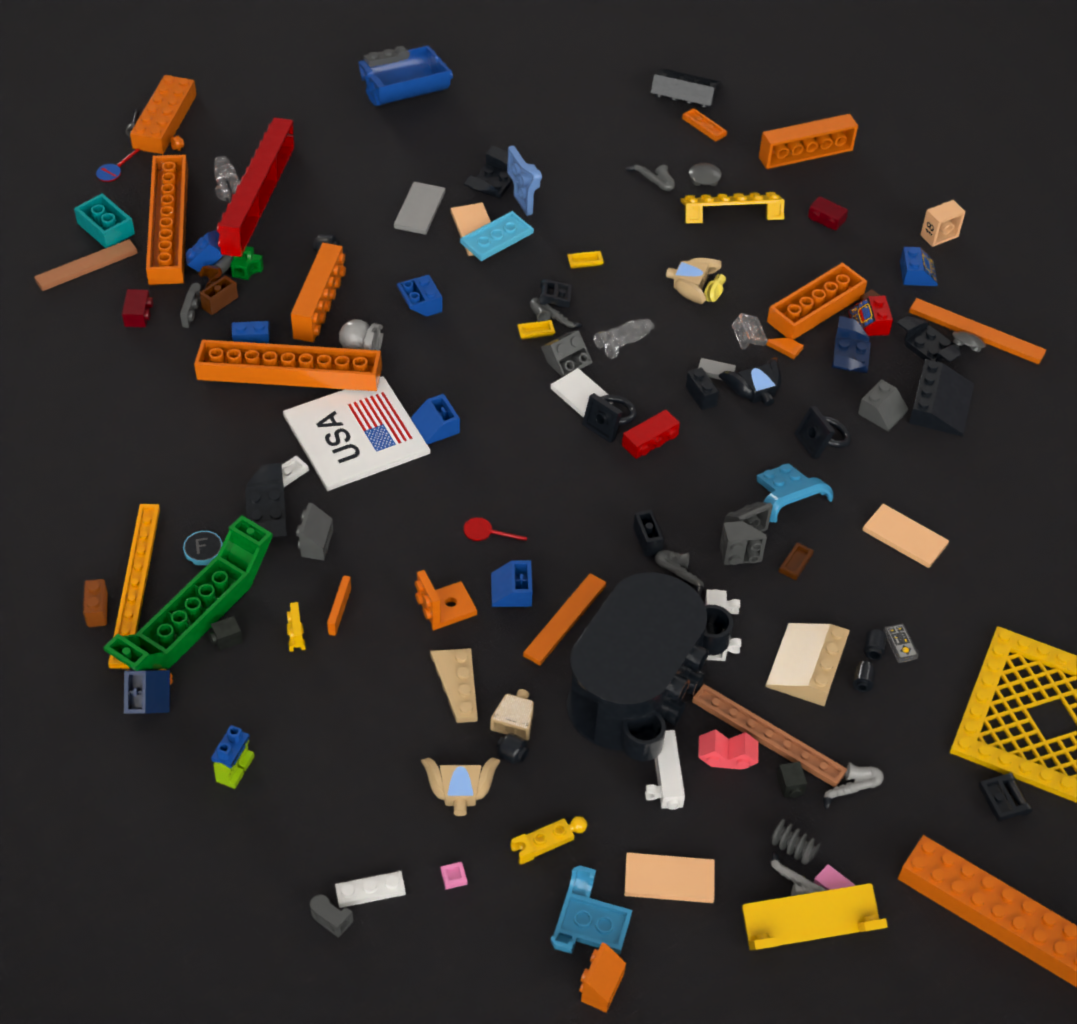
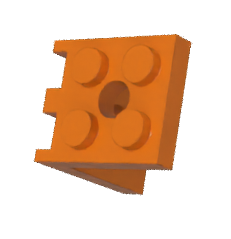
[415,570,477,631]

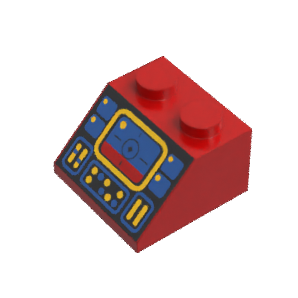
[848,296,893,336]

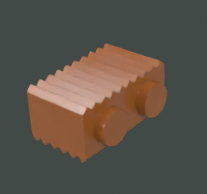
[83,579,108,627]

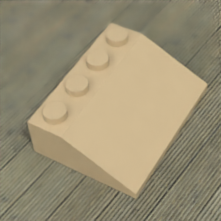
[765,623,850,706]

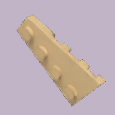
[430,648,478,723]

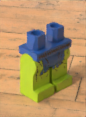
[211,725,255,789]

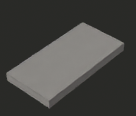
[394,182,445,235]

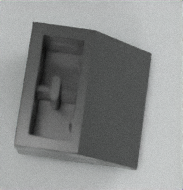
[541,330,593,377]
[296,503,334,561]
[719,521,767,565]

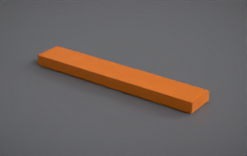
[523,573,607,666]

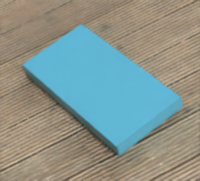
[460,211,534,261]

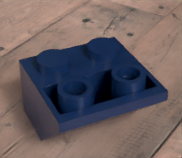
[124,670,170,714]

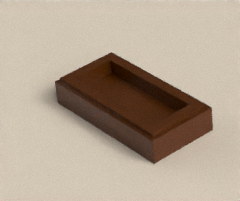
[779,543,814,580]

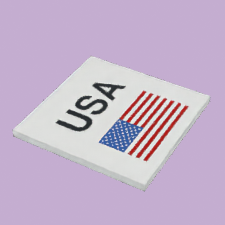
[283,376,430,491]

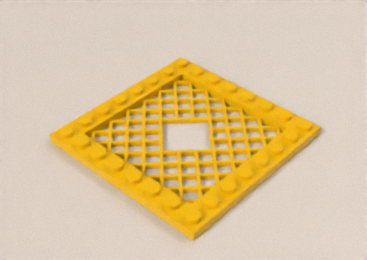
[950,626,1077,803]

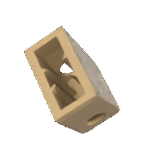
[490,689,534,741]

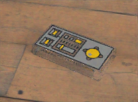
[884,623,919,663]

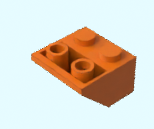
[579,942,626,1013]

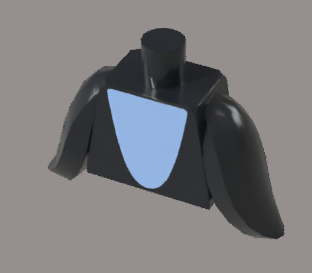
[719,358,781,406]

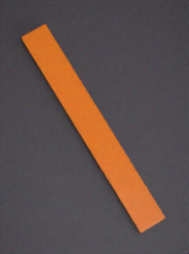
[909,298,1046,364]

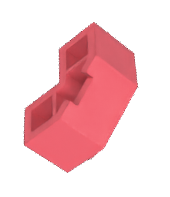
[698,729,759,770]

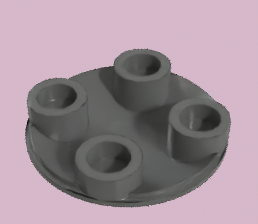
[689,163,721,186]
[952,331,986,352]

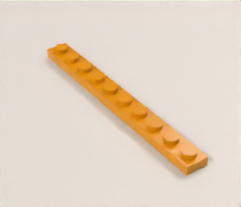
[108,504,160,669]

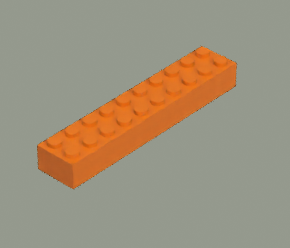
[146,155,188,285]
[194,340,382,391]
[898,835,1077,987]

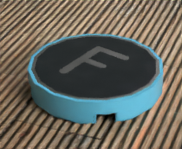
[183,531,223,565]

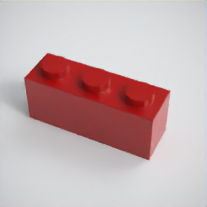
[622,410,680,459]

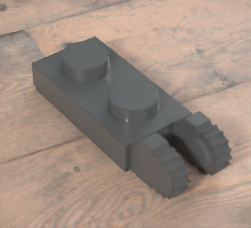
[364,46,410,67]
[180,283,201,328]

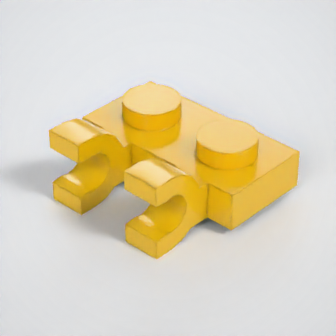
[287,602,306,652]

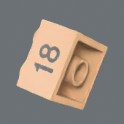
[920,200,966,247]

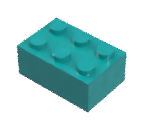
[74,193,135,248]

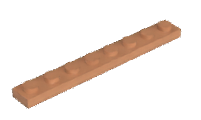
[692,684,847,787]

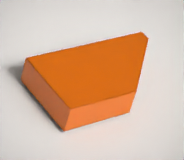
[766,337,804,359]

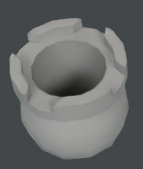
[339,319,383,351]

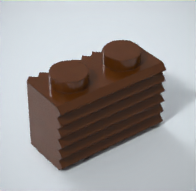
[200,275,238,315]

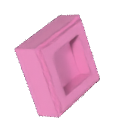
[440,862,467,889]

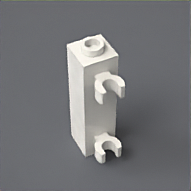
[705,589,741,661]
[645,730,685,810]

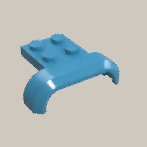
[757,463,833,522]
[551,866,632,954]

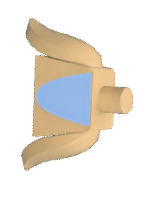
[666,258,722,304]
[421,758,501,816]

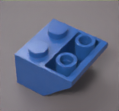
[397,274,442,316]
[411,394,460,445]
[491,560,532,607]

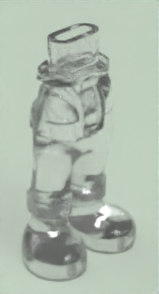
[214,156,241,201]
[594,318,655,359]

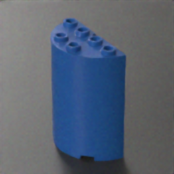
[358,45,453,106]

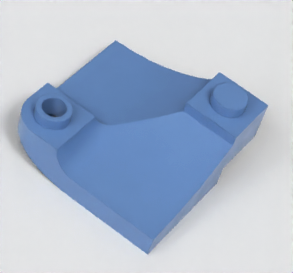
[507,146,542,216]

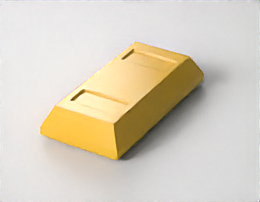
[567,251,604,268]
[517,320,555,339]

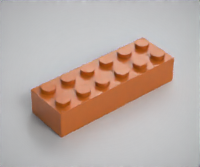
[130,75,197,154]
[759,114,858,169]
[291,242,346,343]
[767,262,867,340]

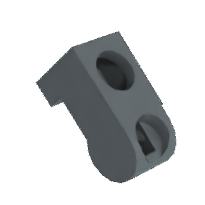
[310,895,353,937]

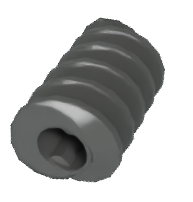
[772,819,821,865]

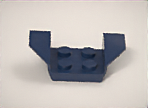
[832,316,871,373]

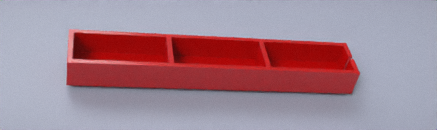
[217,118,294,257]

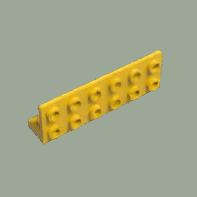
[681,192,784,223]
[742,883,888,950]

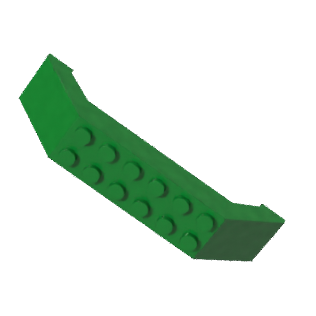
[103,515,273,671]

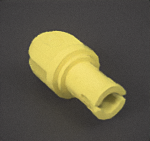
[704,274,726,302]

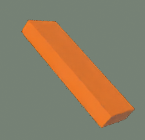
[682,108,727,142]
[327,576,351,636]

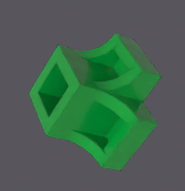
[231,246,264,280]

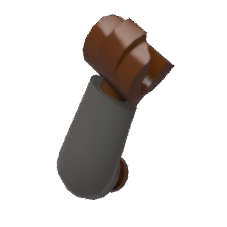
[199,255,234,288]

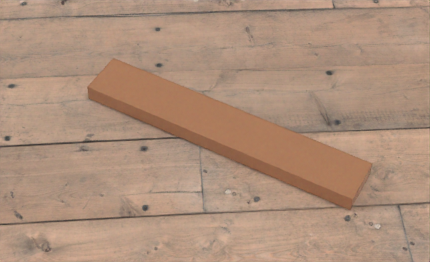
[34,239,138,291]

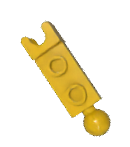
[510,816,587,864]

